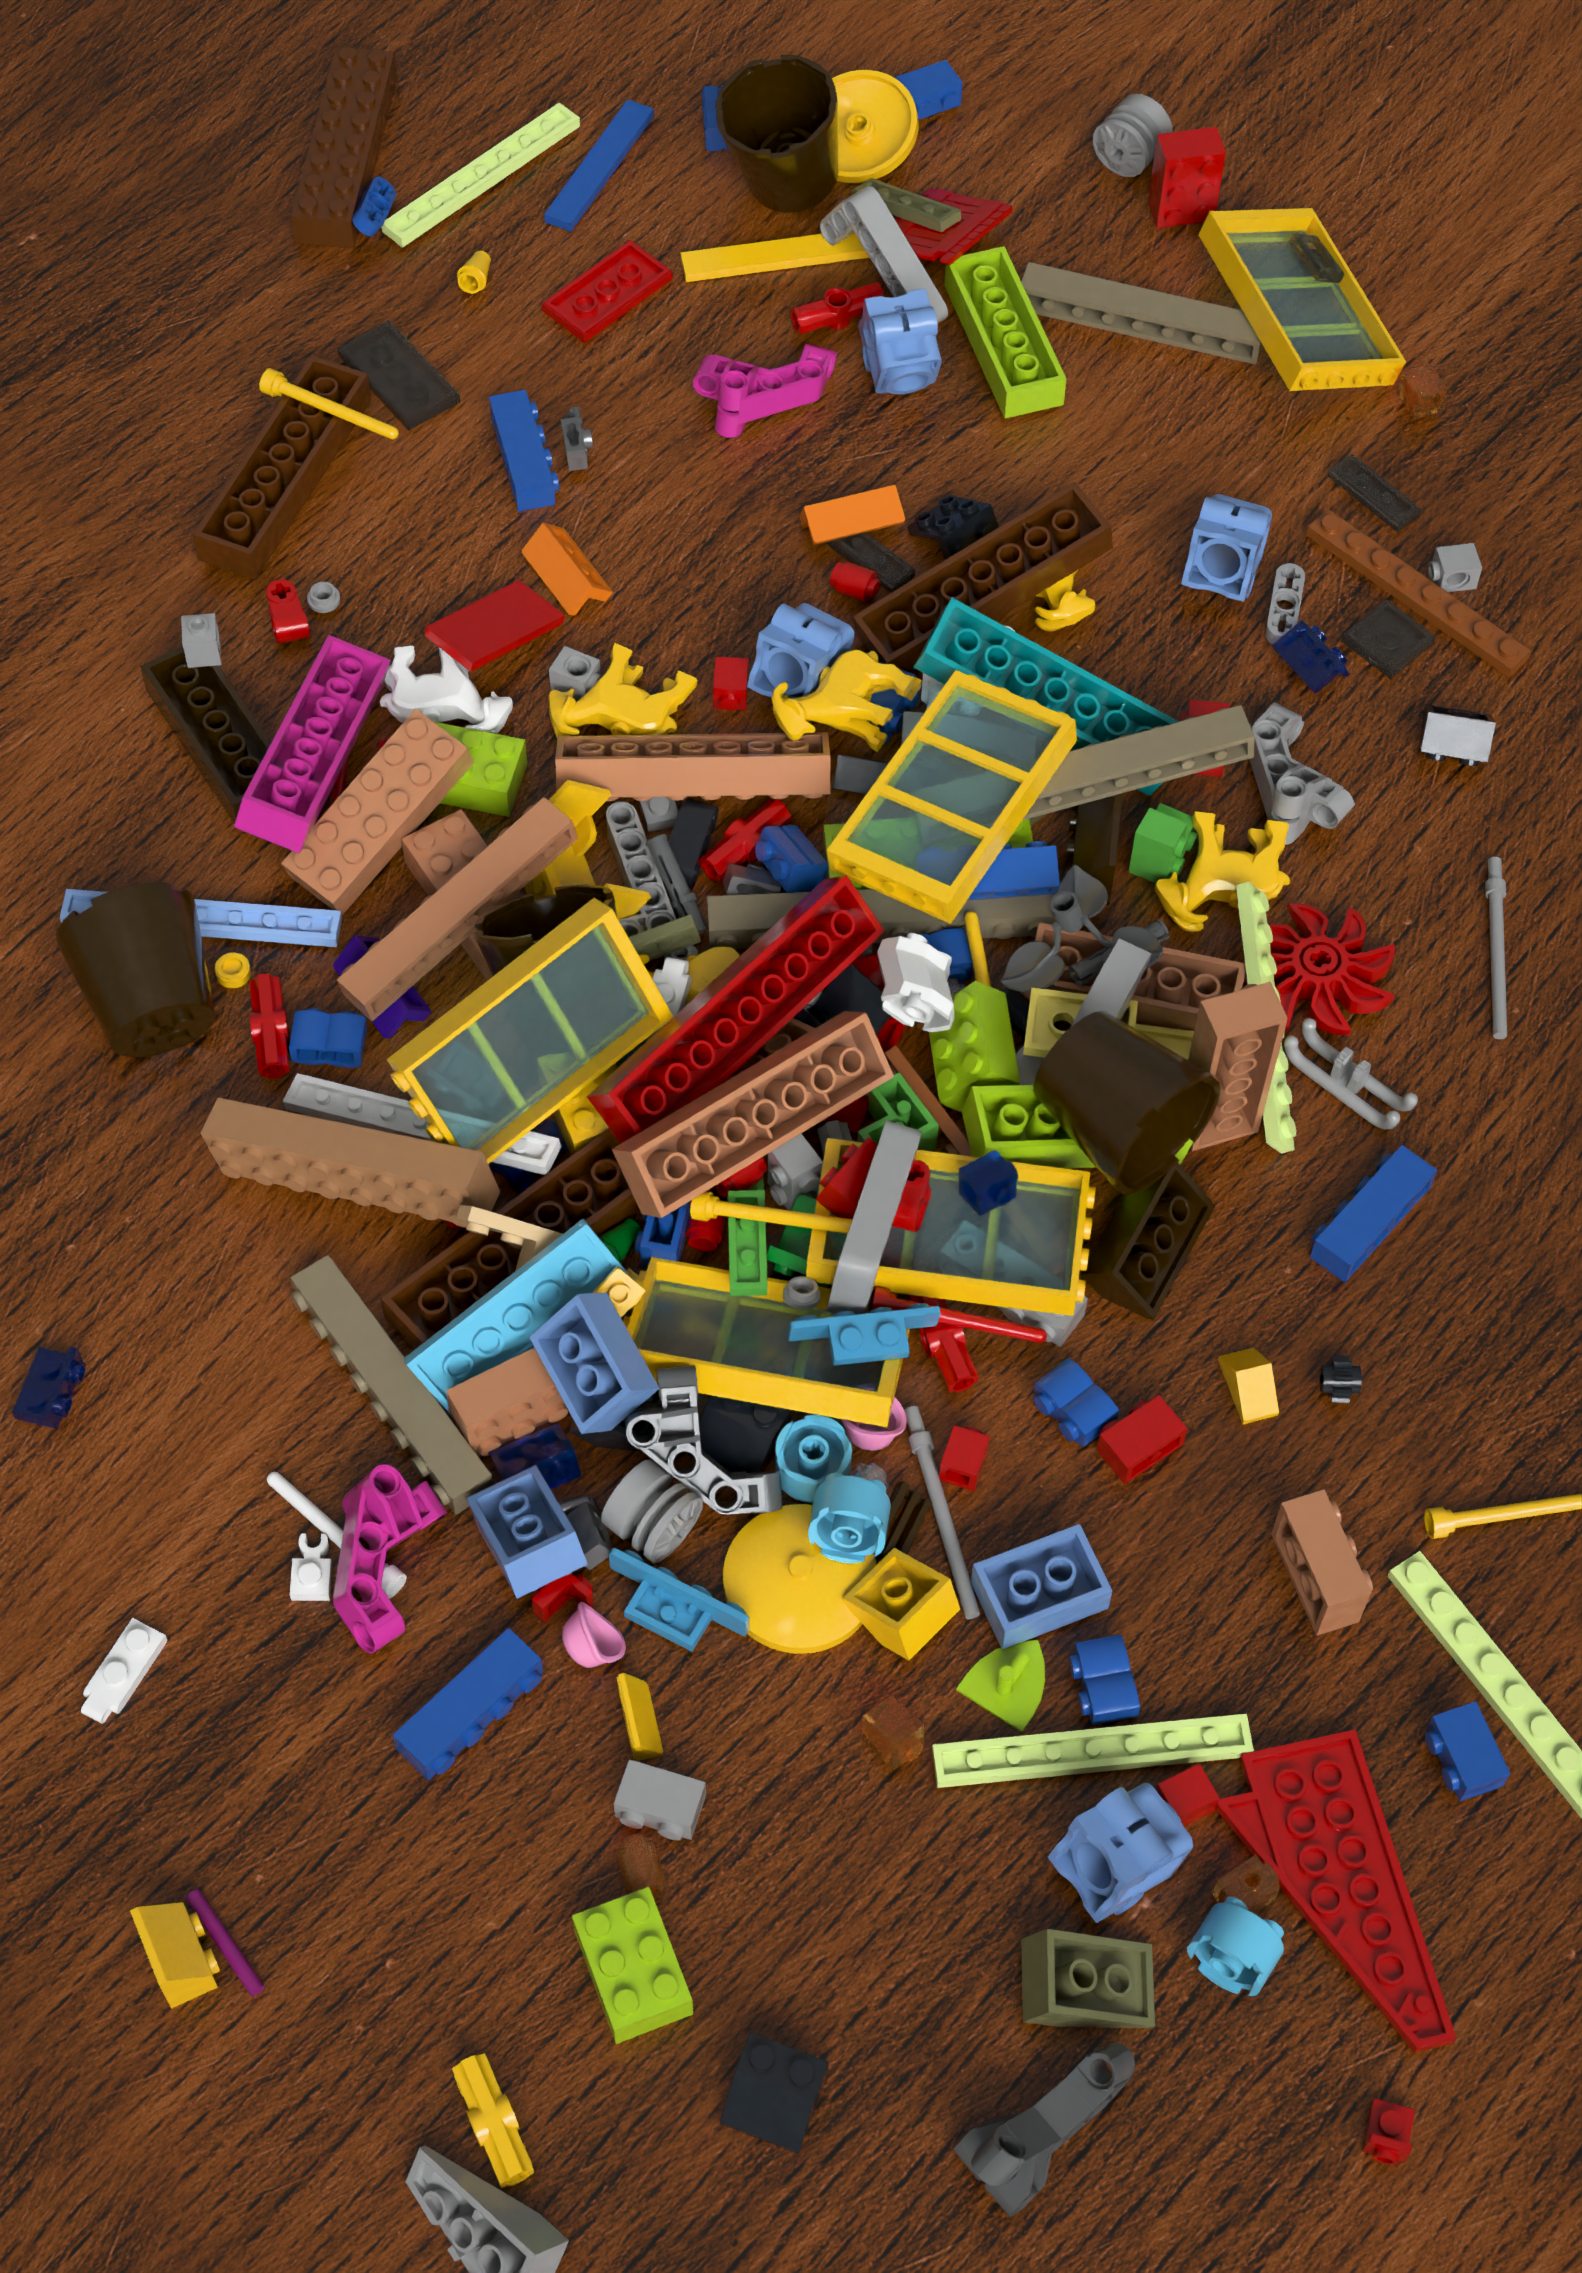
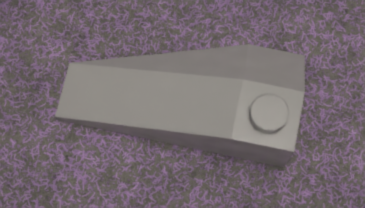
[405,2146,569,2273]

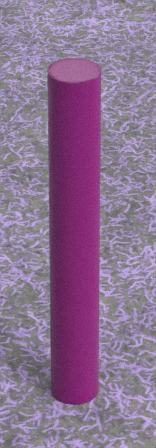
[185,1889,265,1997]

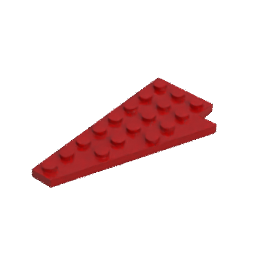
[1216,1729,1457,2053]

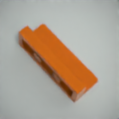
[799,485,905,544]
[522,522,613,616]

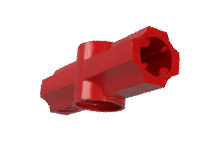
[790,282,884,335]
[700,799,792,882]
[249,973,290,1079]
[907,1294,979,1393]

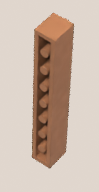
[337,797,578,1022]

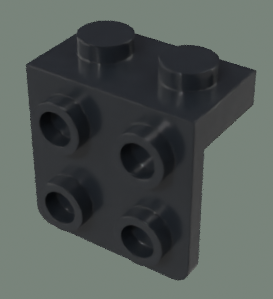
[907,495,999,560]
[793,964,891,1036]

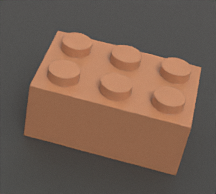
[446,1347,569,1456]
[1271,1489,1373,1636]

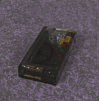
[1288,233,1345,283]

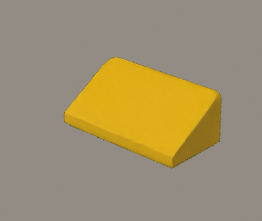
[617,1673,663,1761]

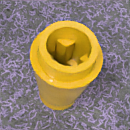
[457,251,491,294]

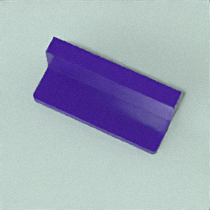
[333,935,432,1038]

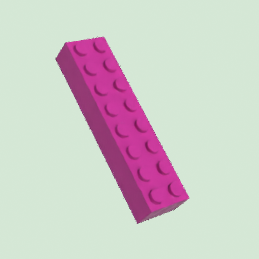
[234,635,391,853]

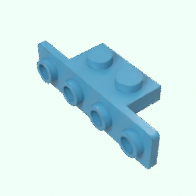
[787,1303,941,1366]
[609,1548,749,1652]

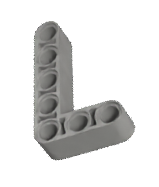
[820,186,948,324]
[606,801,676,937]
[827,1120,922,1315]

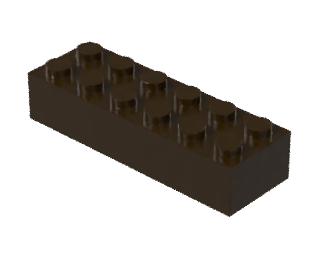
[140,646,271,824]

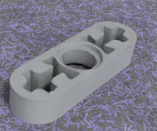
[1265,563,1305,647]

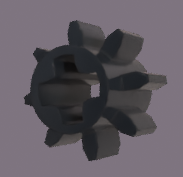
[1319,1356,1362,1403]

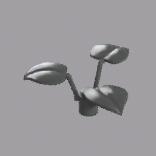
[1001,865,1163,992]

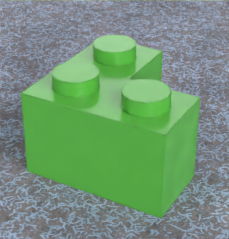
[1129,803,1198,884]
[857,1072,939,1151]

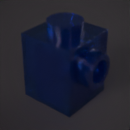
[959,1150,1018,1216]

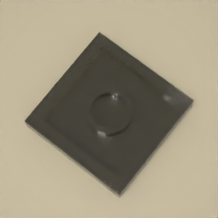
[1341,599,1436,680]

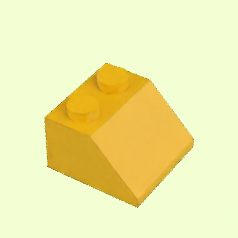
[843,1548,960,1661]
[130,1902,220,2009]

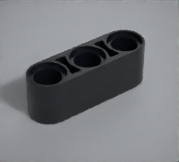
[660,799,719,890]

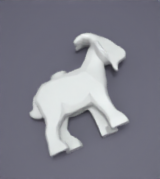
[380,646,513,734]

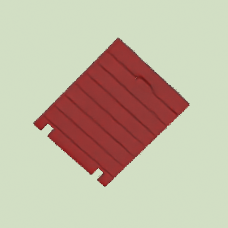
[894,188,1013,265]

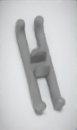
[1284,1018,1418,1130]

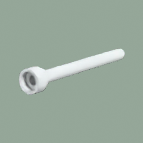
[267,1472,407,1599]

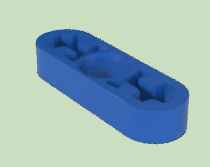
[352,177,396,237]

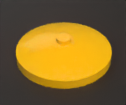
[832,70,919,183]
[723,1504,877,1654]

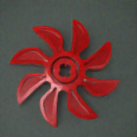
[1242,903,1395,1035]

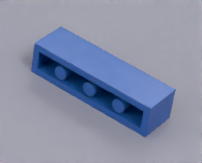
[489,389,559,512]
[914,841,1060,901]
[1310,1145,1437,1283]
[392,1628,543,1781]

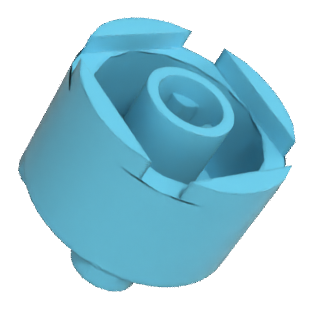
[775,1414,852,1503]
[808,1473,891,1564]
[1187,1897,1284,1996]

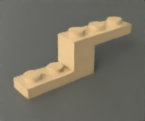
[456,1205,626,1315]

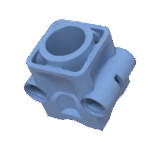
[858,288,942,394]
[1181,494,1272,602]
[747,603,854,699]
[1048,1783,1193,1923]

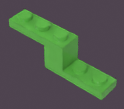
[727,1179,768,1296]

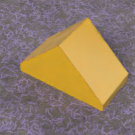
[1218,1347,1279,1424]

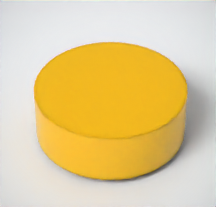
[214,952,251,988]

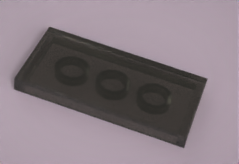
[337,320,460,430]

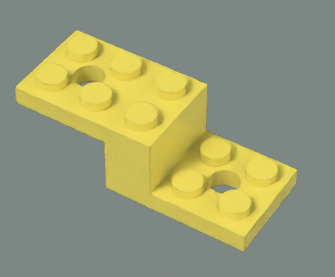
[1023,987,1194,1060]

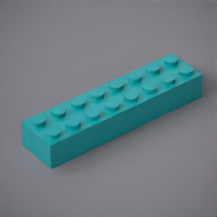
[914,598,1179,796]

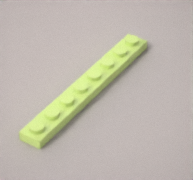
[382,103,580,248]
[1236,881,1296,1154]
[1387,1551,1582,1819]
[932,1714,1254,1788]

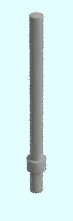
[1485,857,1507,1039]
[904,1406,980,1619]

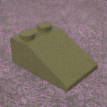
[1021,1929,1155,2028]

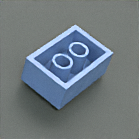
[529,1292,660,1434]
[466,1465,588,1599]
[971,1524,1112,1650]

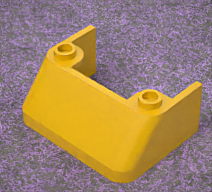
[524,780,651,920]

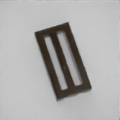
[874,1481,932,1559]

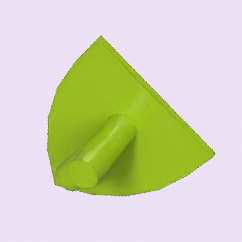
[956,1640,1045,1733]

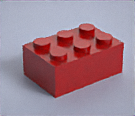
[1148,126,1226,228]

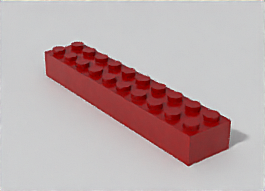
[587,875,885,1143]

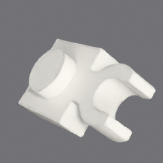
[289,1533,333,1601]

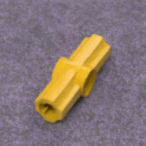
[452,2053,534,2188]

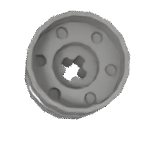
[1093,94,1173,177]
[601,1459,704,1564]

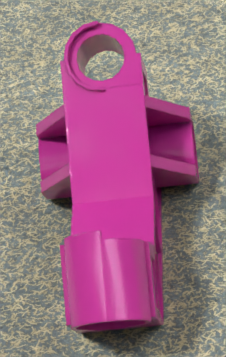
[693,343,837,438]
[333,1464,448,1654]

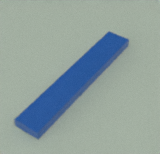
[544,99,654,232]

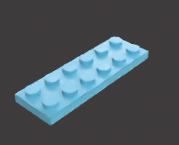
[404,1219,630,1414]

